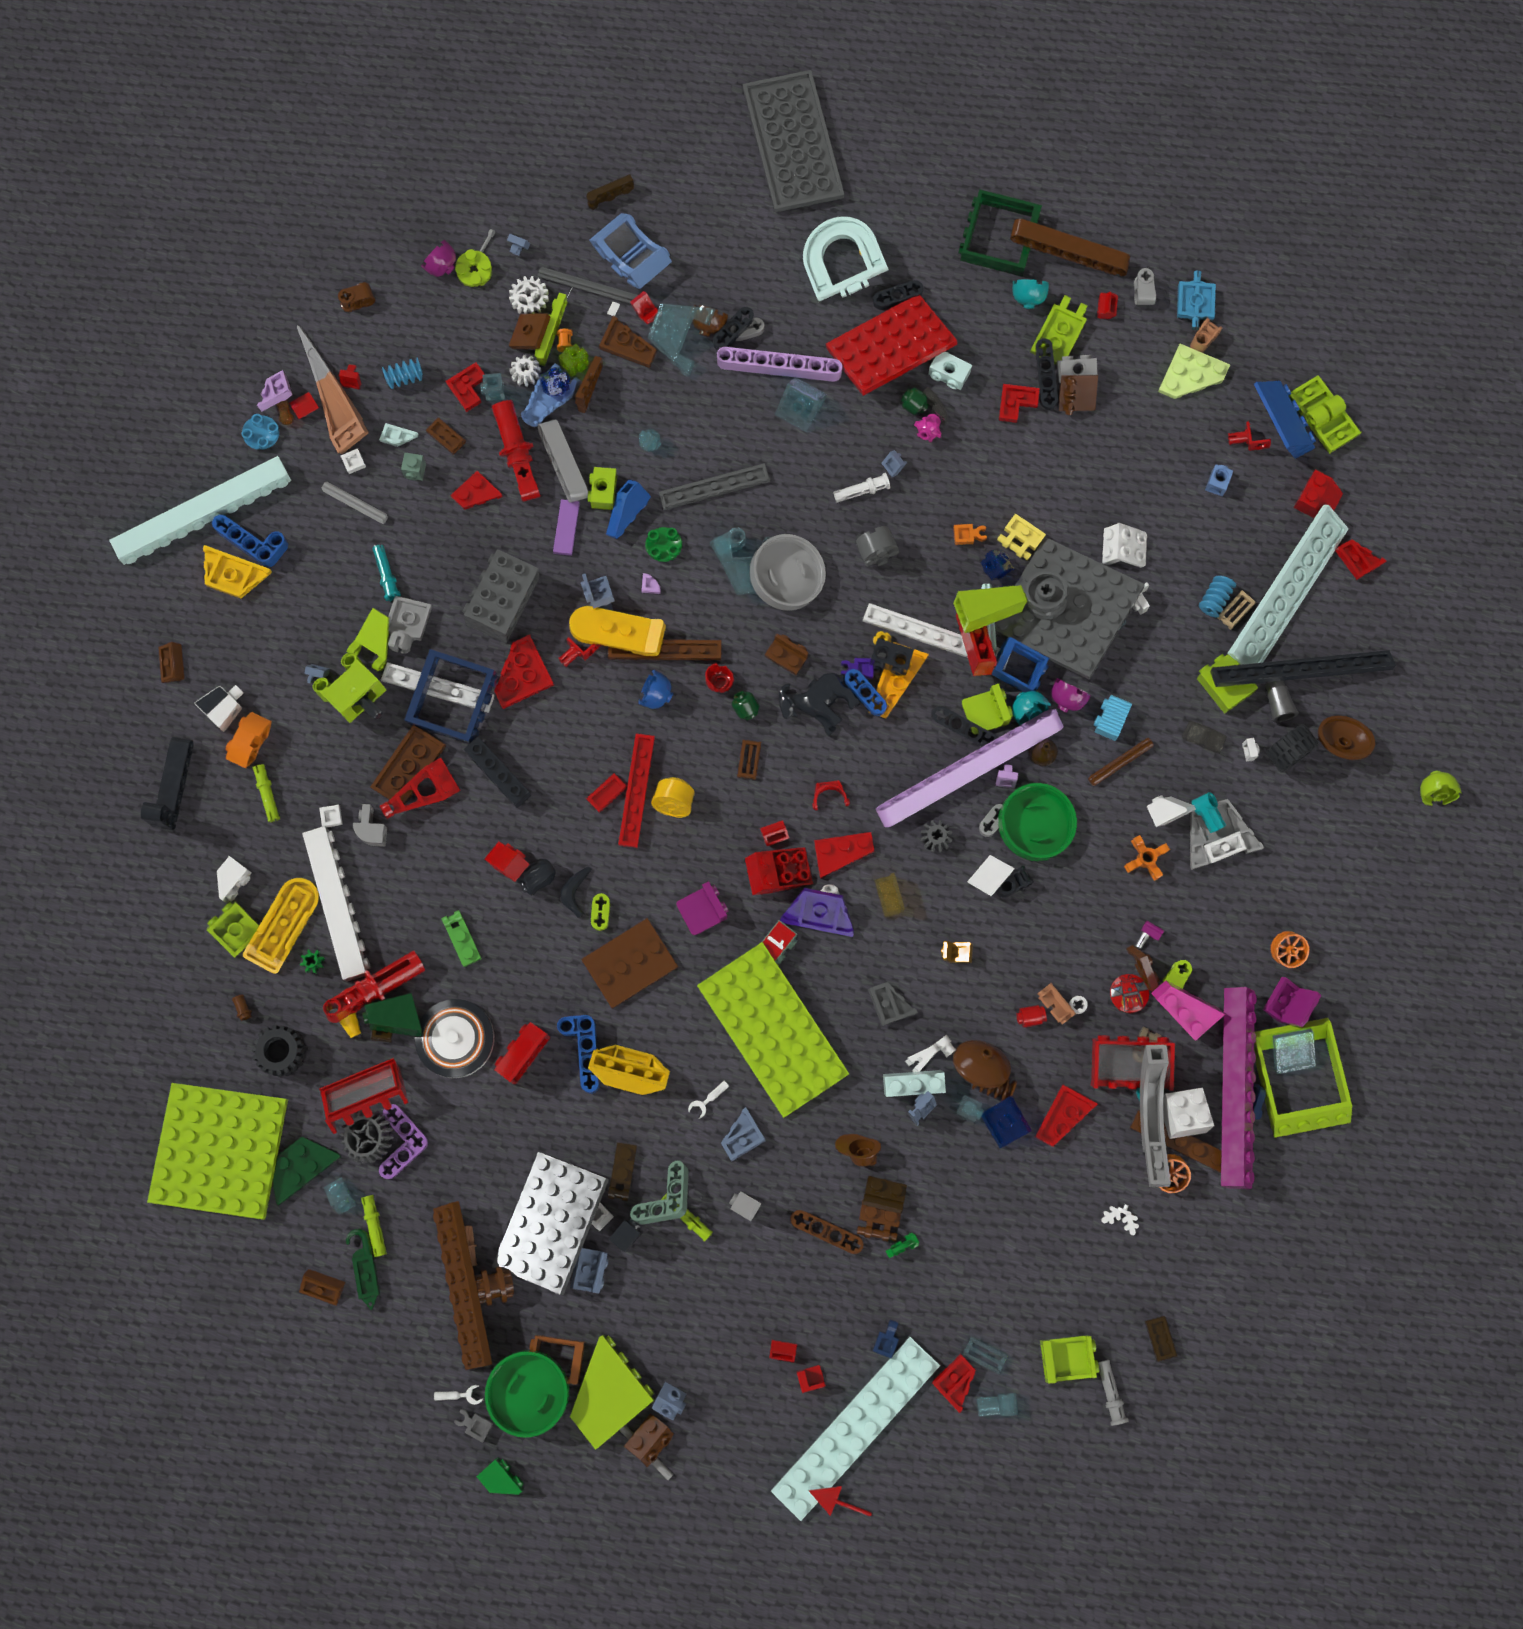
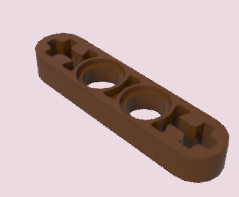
[790,1210,863,1254]

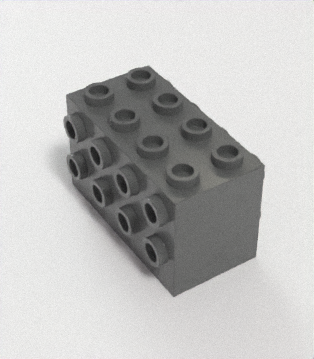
[463,549,539,644]

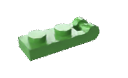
[441,910,482,967]

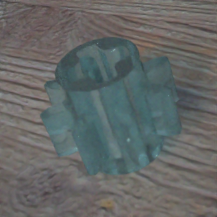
[638,429,661,452]

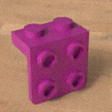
[676,881,729,936]
[1263,977,1321,1027]

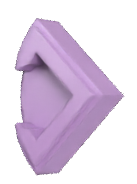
[642,573,660,594]

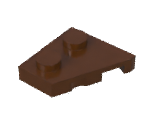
[1126,945,1159,992]

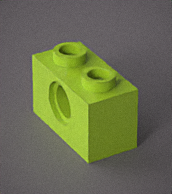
[588,467,617,510]

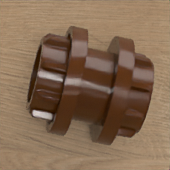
[475,1266,514,1306]

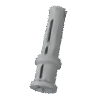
[1098,1360,1129,1426]

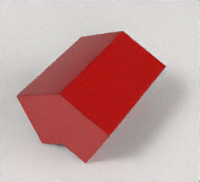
[1097,291,1118,319]
[289,392,319,419]
[760,820,789,846]
[769,1340,797,1362]

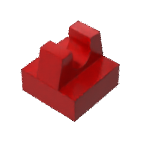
[339,364,361,390]

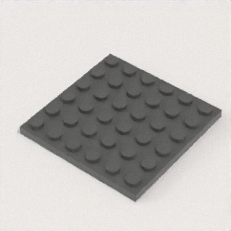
[995,537,1145,680]

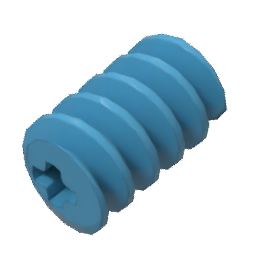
[382,357,423,389]
[1199,576,1237,618]

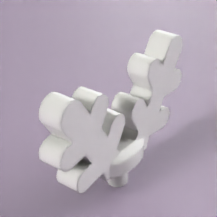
[1101,1204,1139,1235]

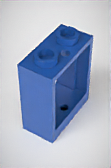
[991,637,1049,692]

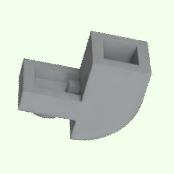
[353,804,387,847]

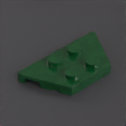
[273,1137,341,1205]

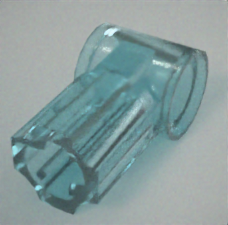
[976,1393,1018,1417]

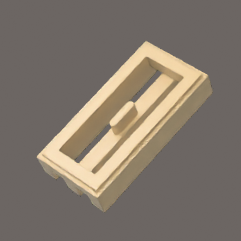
[1218,590,1256,630]

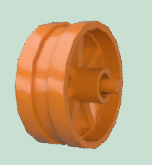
[1270,931,1309,968]
[1159,1154,1191,1193]

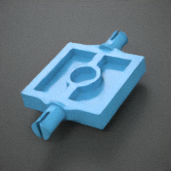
[1177,270,1216,330]

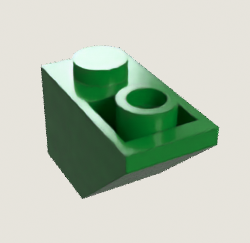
[476,1457,524,1495]

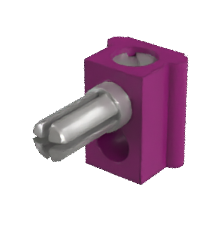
[1135,921,1164,949]

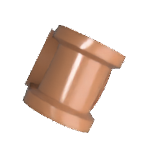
[1190,318,1223,353]

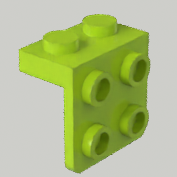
[962,684,1013,735]

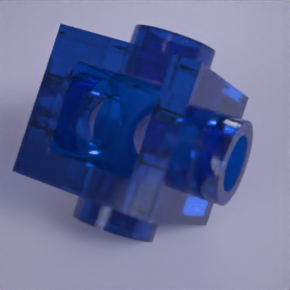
[539,367,570,396]
[980,550,1014,581]

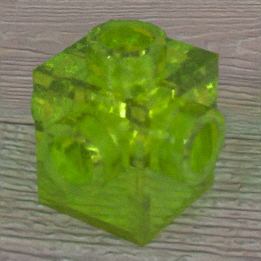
[559,344,589,377]

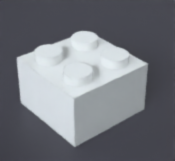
[1163,1088,1214,1139]

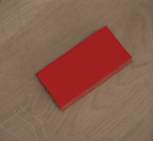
[586,773,627,813]

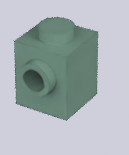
[401,453,426,481]

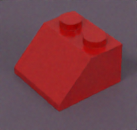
[1293,469,1343,519]

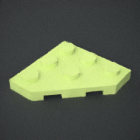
[1158,344,1230,399]

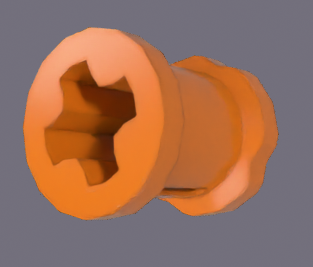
[556,328,573,352]

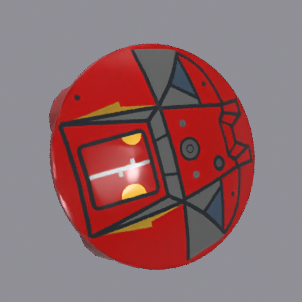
[1110,974,1149,1013]

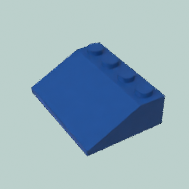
[1254,381,1316,459]

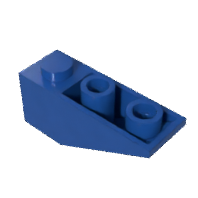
[606,480,651,539]

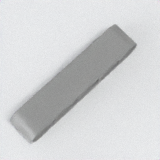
[538,419,588,503]

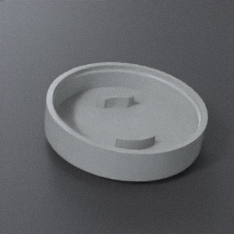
[750,534,826,610]

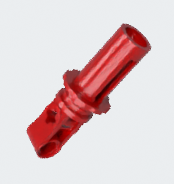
[492,400,540,502]
[323,951,425,1023]

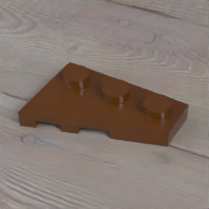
[599,315,657,368]
[575,356,603,413]

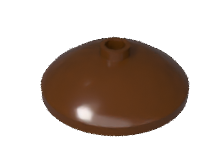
[1318,716,1375,760]
[953,1040,1011,1088]

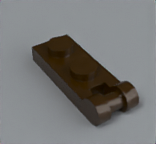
[586,174,634,210]
[608,1142,637,1201]

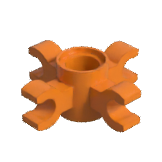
[1124,835,1170,881]

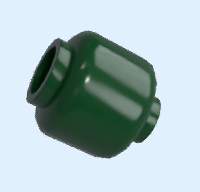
[901,388,929,416]
[731,691,760,720]

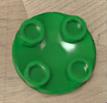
[645,527,682,562]

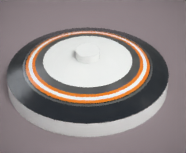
[415,999,494,1078]

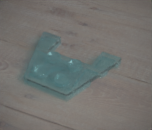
[648,304,716,377]
[712,536,774,595]

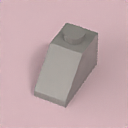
[729,1192,761,1221]

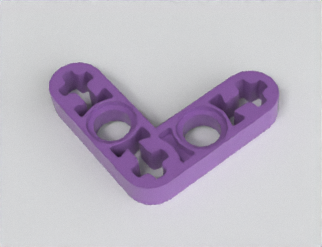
[379,1104,428,1179]

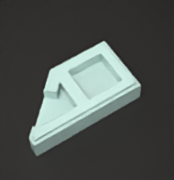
[379,423,418,447]

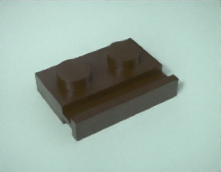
[862,1176,907,1214]

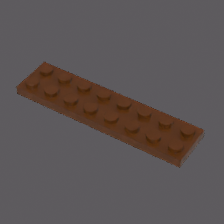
[433,1201,492,1370]

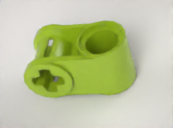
[1159,960,1192,989]

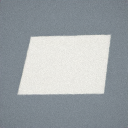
[967,855,1014,896]

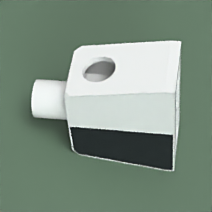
[194,685,244,732]

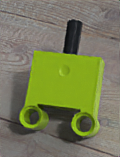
[313,652,386,723]

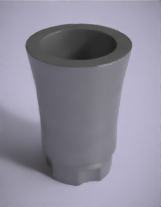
[1265,681,1299,723]

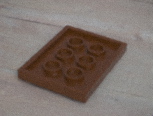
[581,918,678,1009]

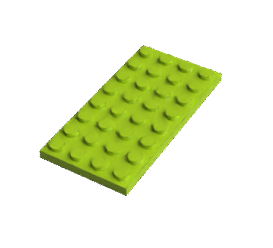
[697,942,849,1118]

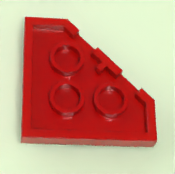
[494,635,554,709]

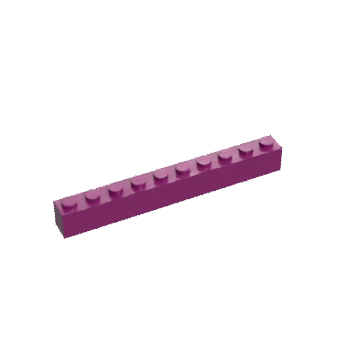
[1221,987,1257,1189]

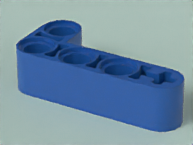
[212,515,288,567]
[557,1015,600,1094]

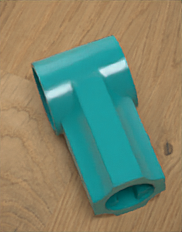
[1192,792,1226,833]

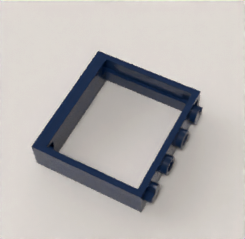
[404,649,498,744]

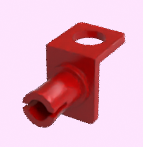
[1228,421,1271,451]
[558,637,601,667]

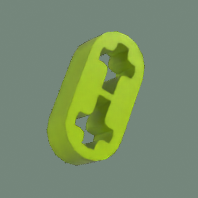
[591,893,610,931]

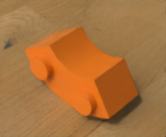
[226,712,272,768]

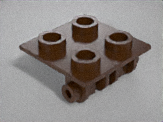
[1059,375,1098,415]

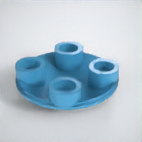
[242,414,279,450]

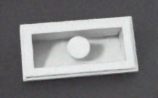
[1204,831,1247,864]

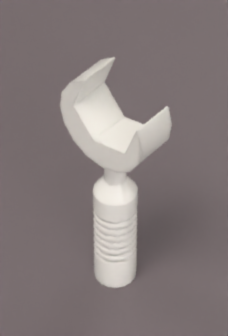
[688,1081,729,1119]
[434,1385,484,1405]

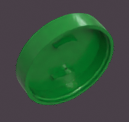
[998,783,1077,861]
[485,1350,569,1438]

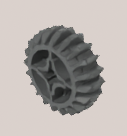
[339,1110,394,1163]

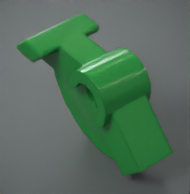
[886,1233,919,1258]

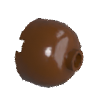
[691,305,728,337]

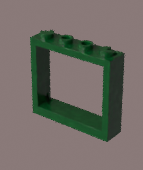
[958,189,1042,277]

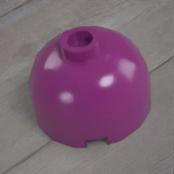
[421,240,456,277]
[1052,678,1091,713]

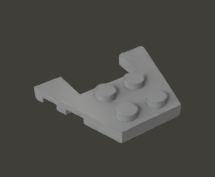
[1190,799,1264,870]

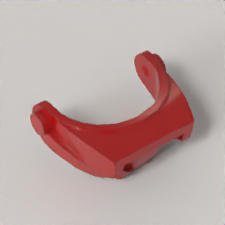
[812,780,850,811]

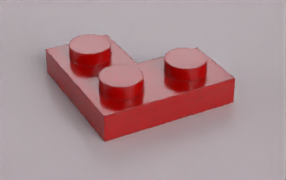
[445,362,487,412]
[999,384,1040,423]

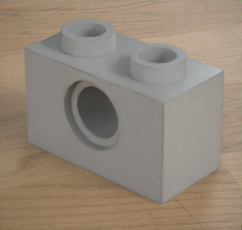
[1057,355,1097,383]

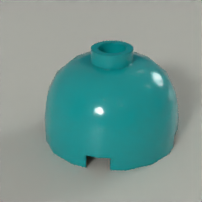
[1012,279,1049,309]
[1012,691,1051,726]

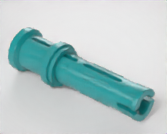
[372,545,401,601]

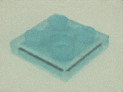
[1273,1029,1316,1074]

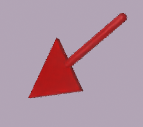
[808,1486,872,1516]

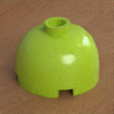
[1420,771,1461,806]

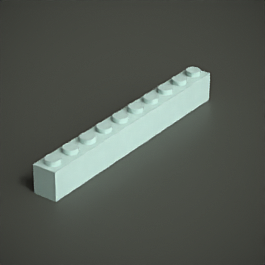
[109,456,291,565]

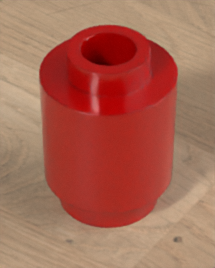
[1016,1005,1047,1028]

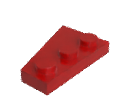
[814,832,874,879]
[1035,1085,1098,1147]

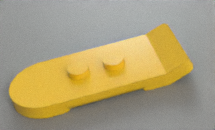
[569,606,666,656]
[243,878,319,974]

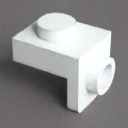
[1132,582,1150,615]

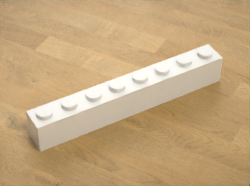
[302,826,371,982]

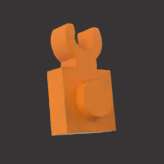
[953,524,987,545]

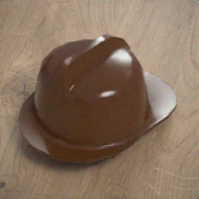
[835,1134,881,1167]

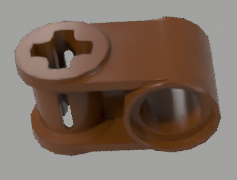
[338,282,375,312]

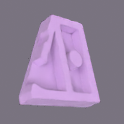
[257,370,292,412]

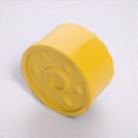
[651,778,695,818]

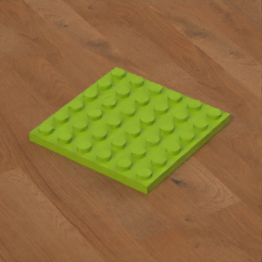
[147,1083,288,1220]

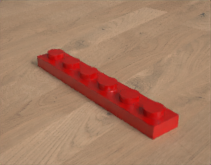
[618,733,655,848]

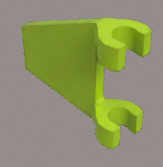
[346,608,389,671]

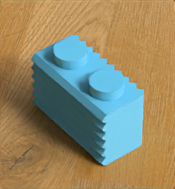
[1094,695,1132,741]

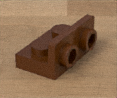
[765,634,809,676]

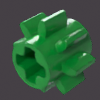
[300,949,325,974]

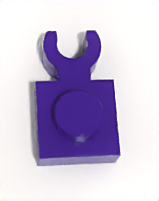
[841,658,873,679]

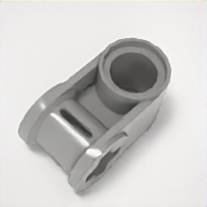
[1134,268,1156,305]

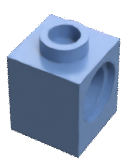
[1205,465,1233,496]

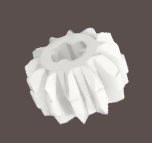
[510,355,541,387]

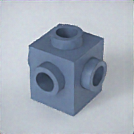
[652,1382,687,1420]

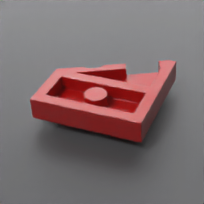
[451,471,502,510]
[1335,539,1386,580]
[932,1354,976,1413]

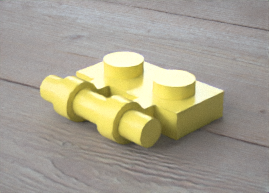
[997,514,1046,561]

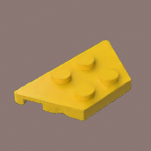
[203,545,272,599]

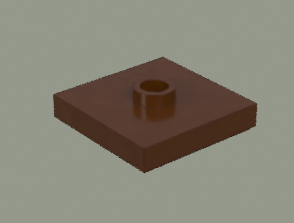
[509,313,551,349]

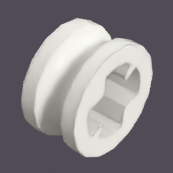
[1069,996,1087,1014]

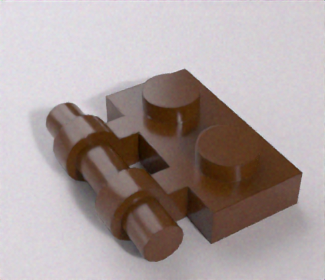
[857,1200,901,1242]

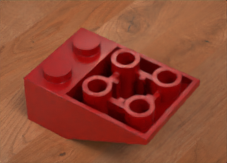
[745,847,813,895]

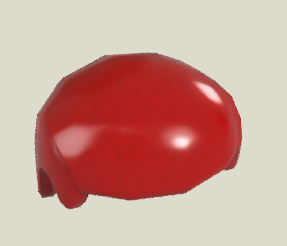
[705,663,734,693]

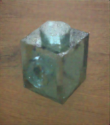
[480,373,505,401]
[954,1095,984,1123]

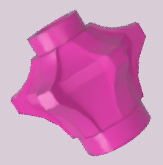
[914,414,942,442]

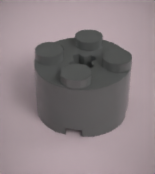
[856,526,900,567]

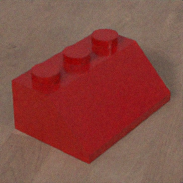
[494,1022,551,1085]

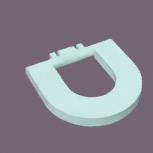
[803,217,888,302]

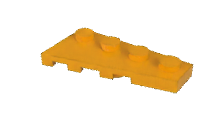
[869,642,929,719]

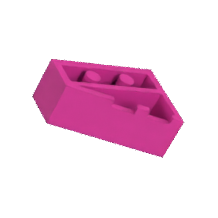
[1151,980,1225,1041]

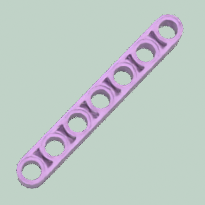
[717,347,842,381]

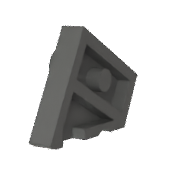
[868,982,918,1026]

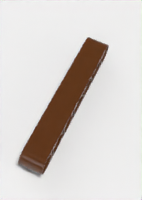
[1010,219,1130,276]

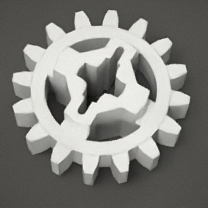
[509,276,549,314]

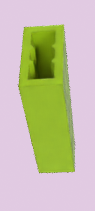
[953,585,1027,633]

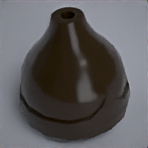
[1029,738,1058,766]

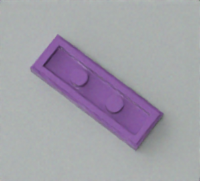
[553,499,580,556]

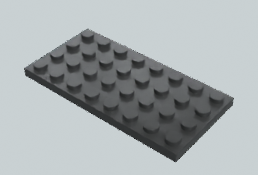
[743,70,844,213]

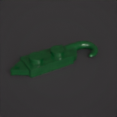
[346,1229,380,1310]

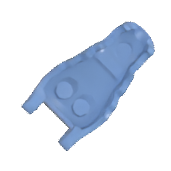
[521,363,581,427]

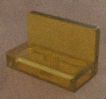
[874,873,905,917]

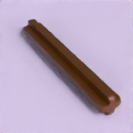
[1088,738,1154,786]

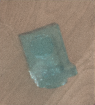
[324,1177,356,1214]

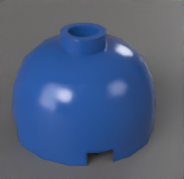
[638,670,673,709]

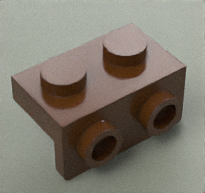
[624,1413,673,1467]

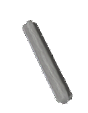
[322,482,388,524]

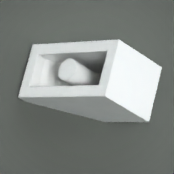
[1147,795,1196,827]

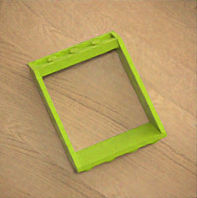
[1254,1018,1352,1138]

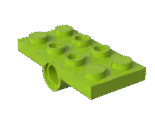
[1289,375,1361,454]

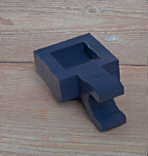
[872,1319,899,1359]

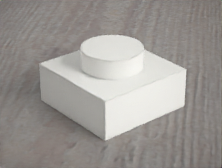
[341,449,366,474]
[1242,738,1259,762]
[319,805,343,828]

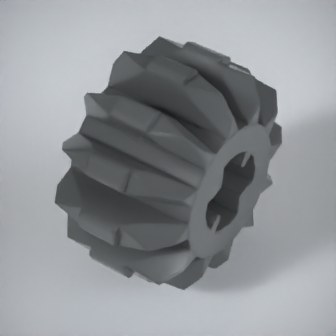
[920,820,953,853]

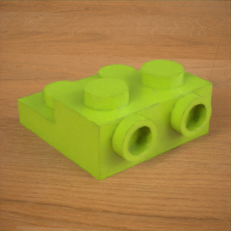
[207,902,259,958]

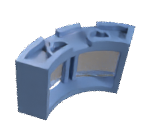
[589,213,672,289]

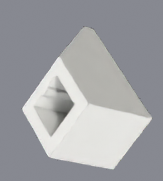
[217,856,251,903]

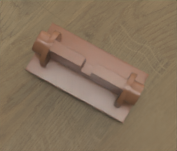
[1038,983,1076,1025]

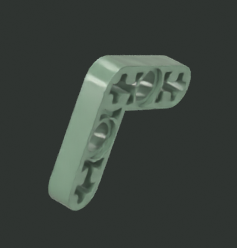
[630,1161,688,1225]

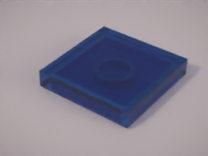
[980,1096,1032,1149]

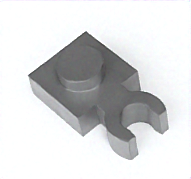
[454,1409,493,1442]

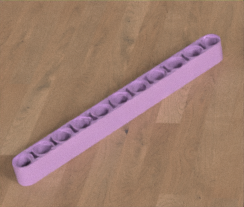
[876,709,1063,827]

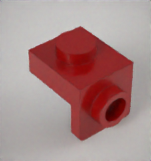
[630,291,661,324]

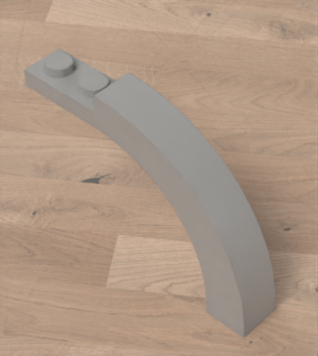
[1140,1045,1171,1187]

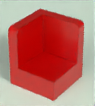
[796,1365,826,1393]

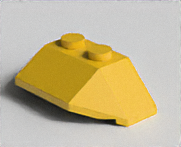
[588,1045,670,1095]

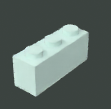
[883,1070,946,1097]

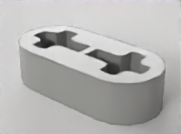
[731,318,764,341]
[979,804,1002,837]

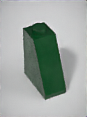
[362,993,422,1037]

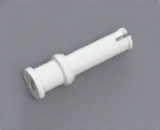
[833,473,890,503]

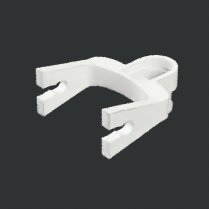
[905,1035,956,1072]

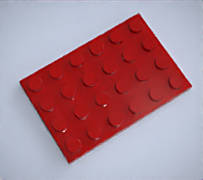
[826,295,957,396]

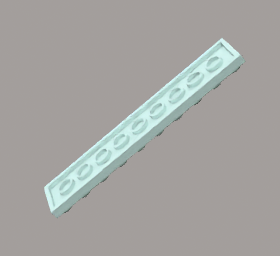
[1228,505,1349,665]
[771,1337,940,1521]

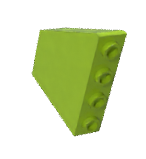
[570,1334,655,1450]

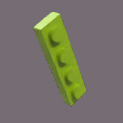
[535,293,568,366]

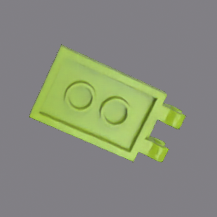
[1030,295,1087,365]

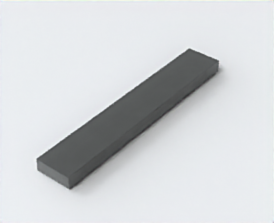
[659,463,770,510]

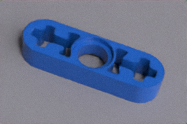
[845,669,887,716]

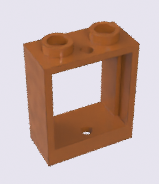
[530,1335,585,1385]

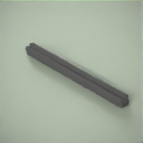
[538,267,638,304]

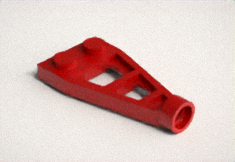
[380,758,460,819]

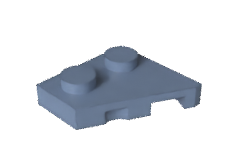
[721,1107,766,1162]

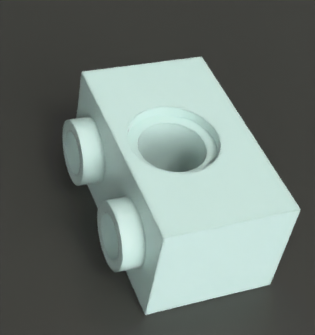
[928,352,972,390]

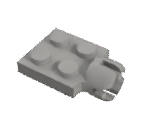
[388,596,432,654]

